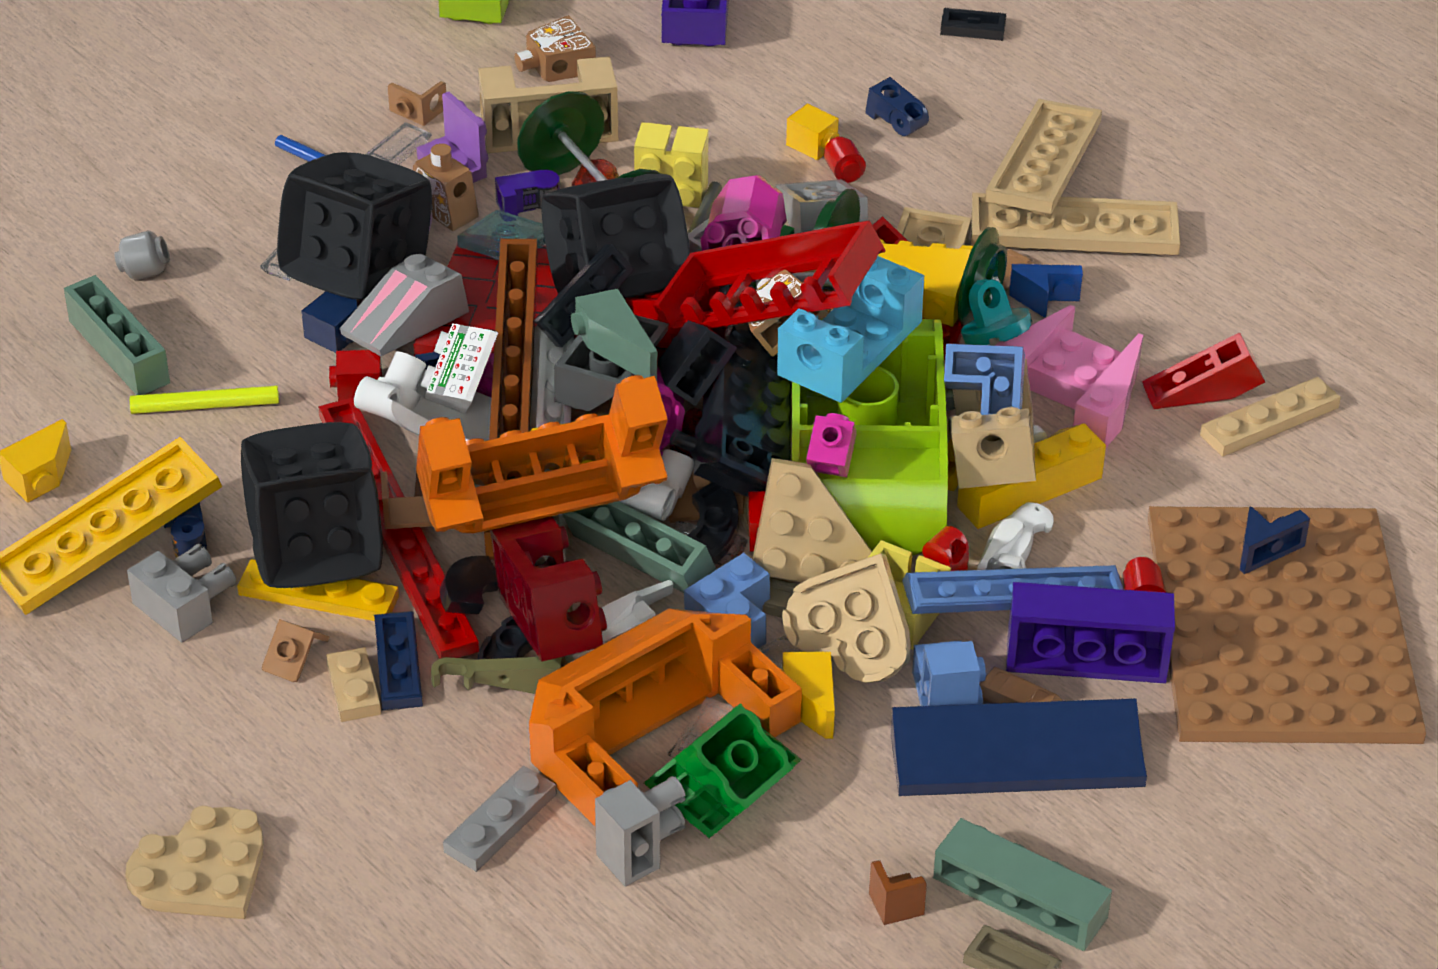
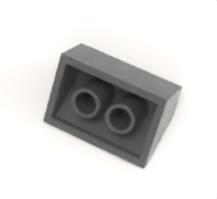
[554,315,669,411]

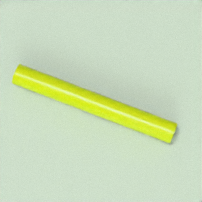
[129,385,279,414]

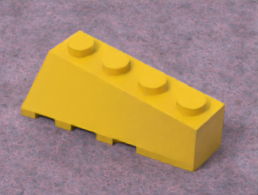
[877,239,973,326]
[957,423,1106,529]

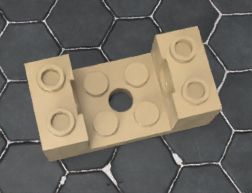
[478,56,618,154]
[952,359,1036,489]

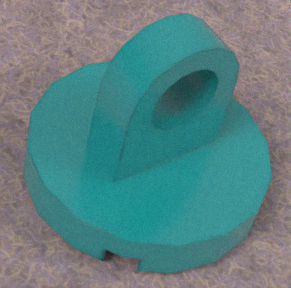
[961,279,1032,345]

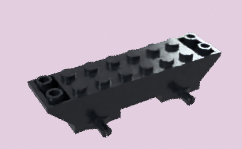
[670,284,791,497]

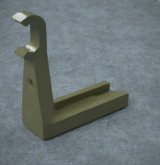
[431,605,573,694]

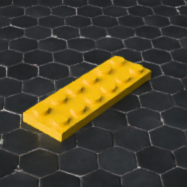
[0,437,222,615]

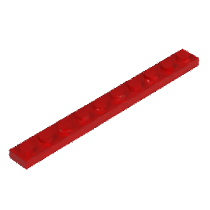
[318,397,479,659]

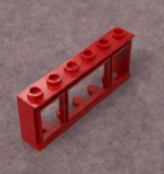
[653,220,886,335]

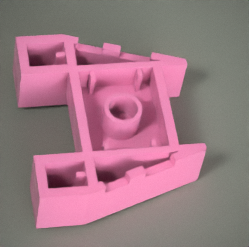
[995,305,1143,448]

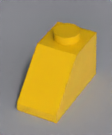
[0,419,71,503]
[781,652,835,739]

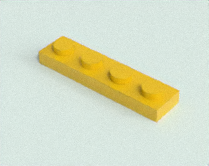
[237,559,399,621]

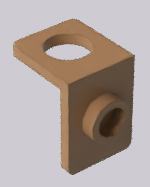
[388,81,446,126]
[381,472,433,529]
[262,619,330,682]

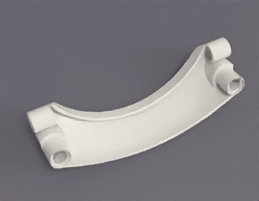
[354,351,694,521]

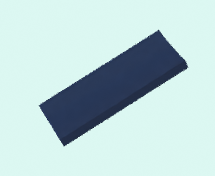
[890,698,1147,796]

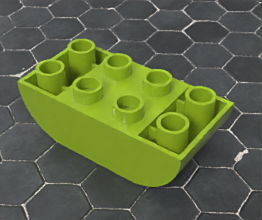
[791,318,948,556]

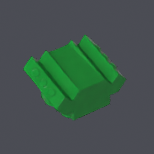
[643,703,802,838]

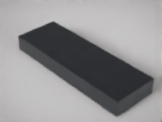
[534,243,635,348]

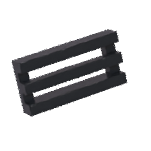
[940,8,1006,41]

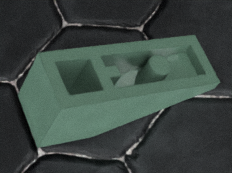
[571,289,657,381]

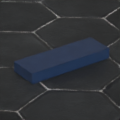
[374,611,423,711]

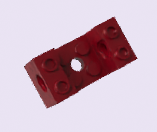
[490,516,607,662]

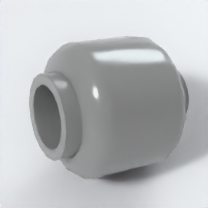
[115,231,170,280]

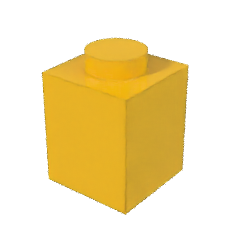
[786,103,839,160]

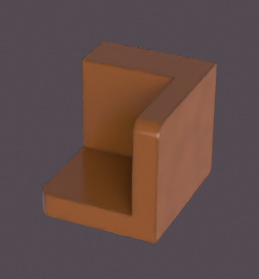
[869,860,927,925]

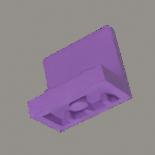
[417,91,488,183]

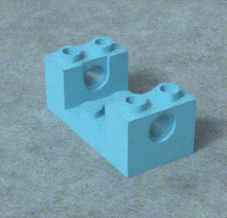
[777,256,924,403]

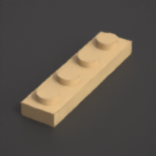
[1200,377,1341,457]

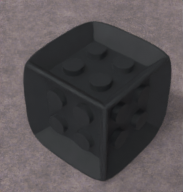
[277,152,432,299]
[541,174,690,299]
[241,422,383,588]

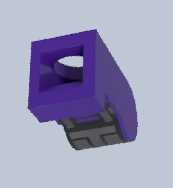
[495,170,560,221]

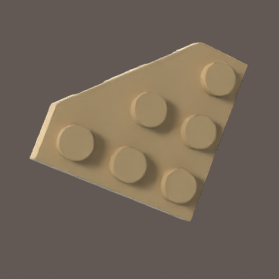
[752,458,872,582]

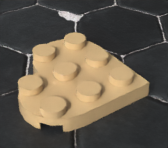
[782,553,911,683]
[125,806,264,919]

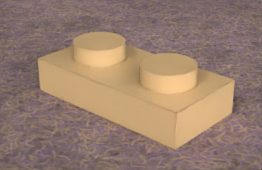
[326,647,381,722]

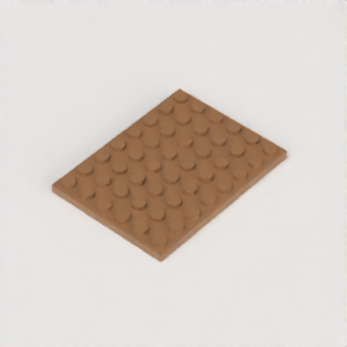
[1147,506,1426,744]

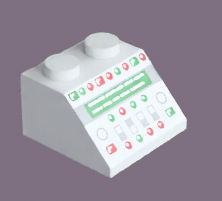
[421,324,498,414]

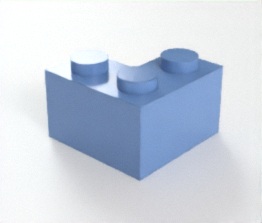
[944,344,1025,415]
[684,553,770,651]
[912,640,986,706]

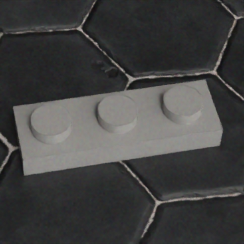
[443,765,556,872]

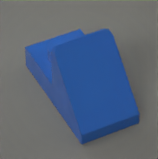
[1009,264,1083,317]

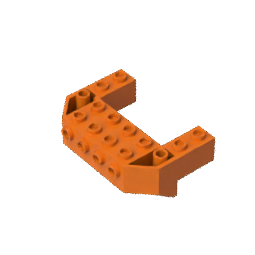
[416,375,668,534]
[529,608,802,827]

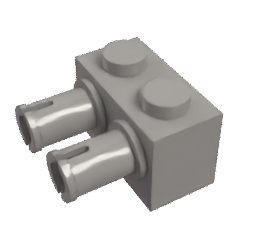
[127,544,237,643]
[595,776,685,887]

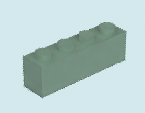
[64,275,170,395]
[562,501,716,593]
[933,818,1112,952]

